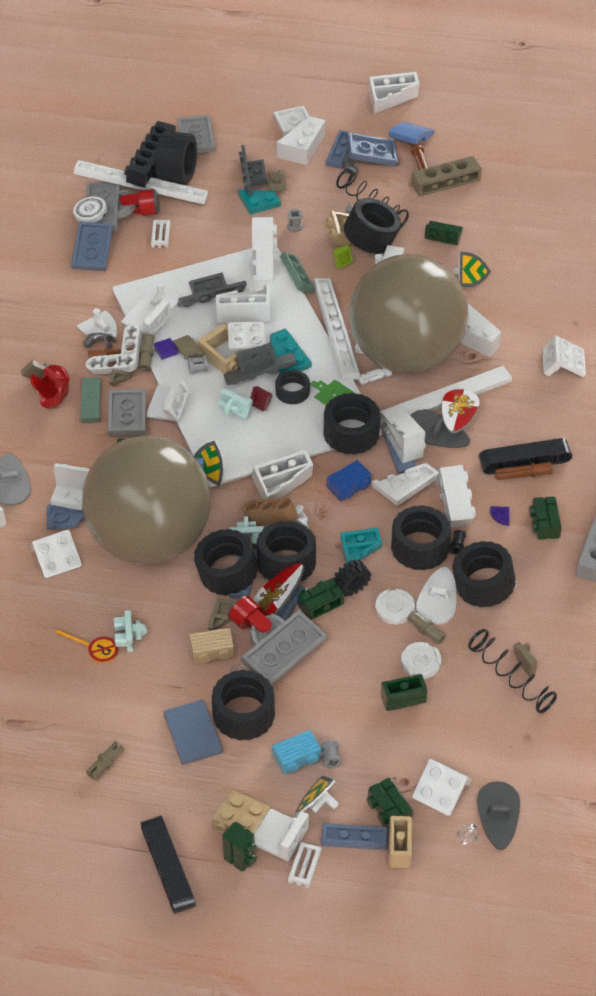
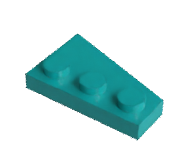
[270,328,312,375]

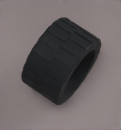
[155,131,197,184]
[343,198,401,254]
[323,393,380,455]
[391,505,451,570]
[257,521,316,583]
[194,529,258,595]
[452,541,516,607]
[212,670,275,740]

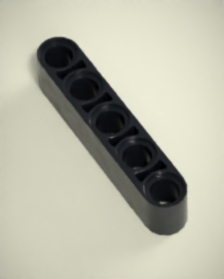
[478,438,572,474]
[140,815,196,914]

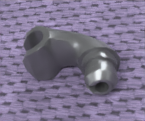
[343,151,359,174]
[83,332,116,349]

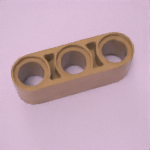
[242,498,298,526]

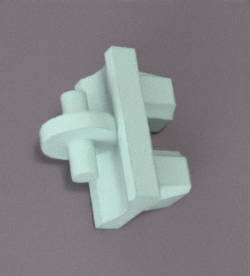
[218,389,253,419]
[229,516,264,547]
[114,610,147,652]

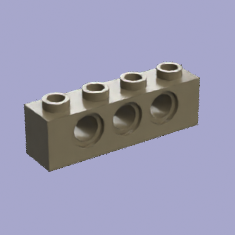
[412,156,482,197]

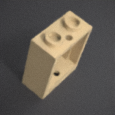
[197,323,245,374]

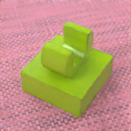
[332,245,354,269]

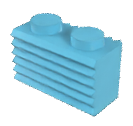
[272,730,321,774]

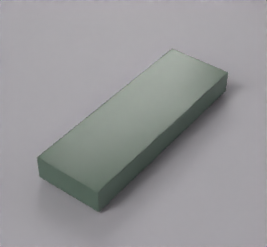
[280,252,315,294]
[81,377,101,423]

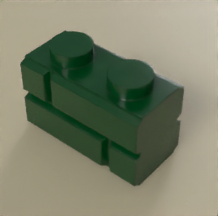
[529,496,562,540]
[297,578,344,620]
[381,674,427,711]
[366,778,413,828]
[222,822,257,871]

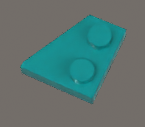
[238,189,281,215]
[340,528,382,564]

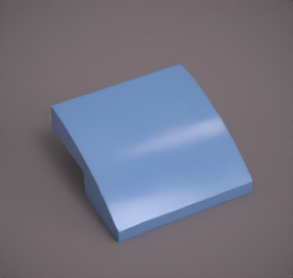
[388,122,435,145]

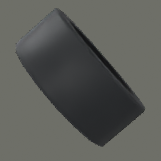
[275,370,310,404]

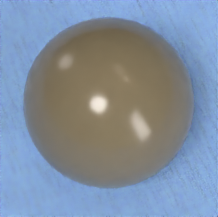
[349,254,468,373]
[82,436,211,564]

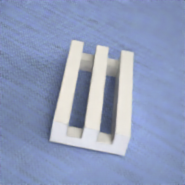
[151,220,171,248]
[288,842,322,888]

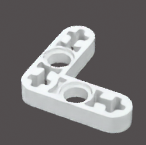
[86,324,142,375]

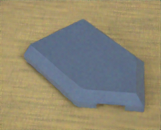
[47,504,85,530]

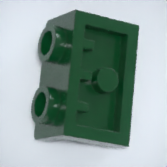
[425,221,463,245]

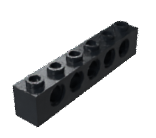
[124,121,176,188]

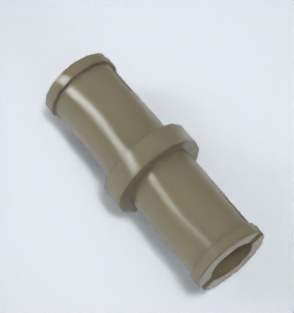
[138,334,155,371]
[407,610,445,645]
[86,741,124,780]

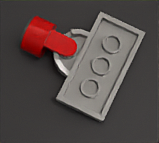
[86,181,160,231]
[228,595,328,685]

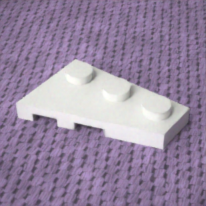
[371,463,439,506]

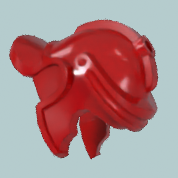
[30,365,70,409]

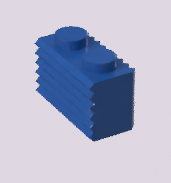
[326,460,371,501]

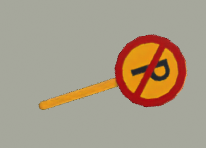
[55,629,119,663]

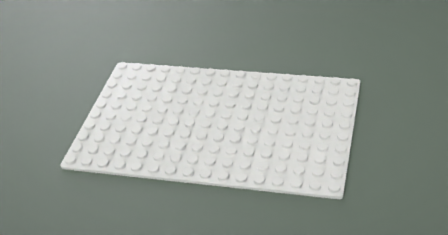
[113,247,382,487]

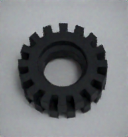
[333,559,371,596]

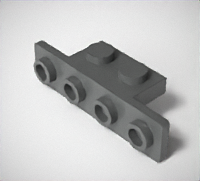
[239,145,267,195]
[177,272,247,307]
[223,342,296,385]

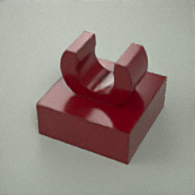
[250,386,272,411]

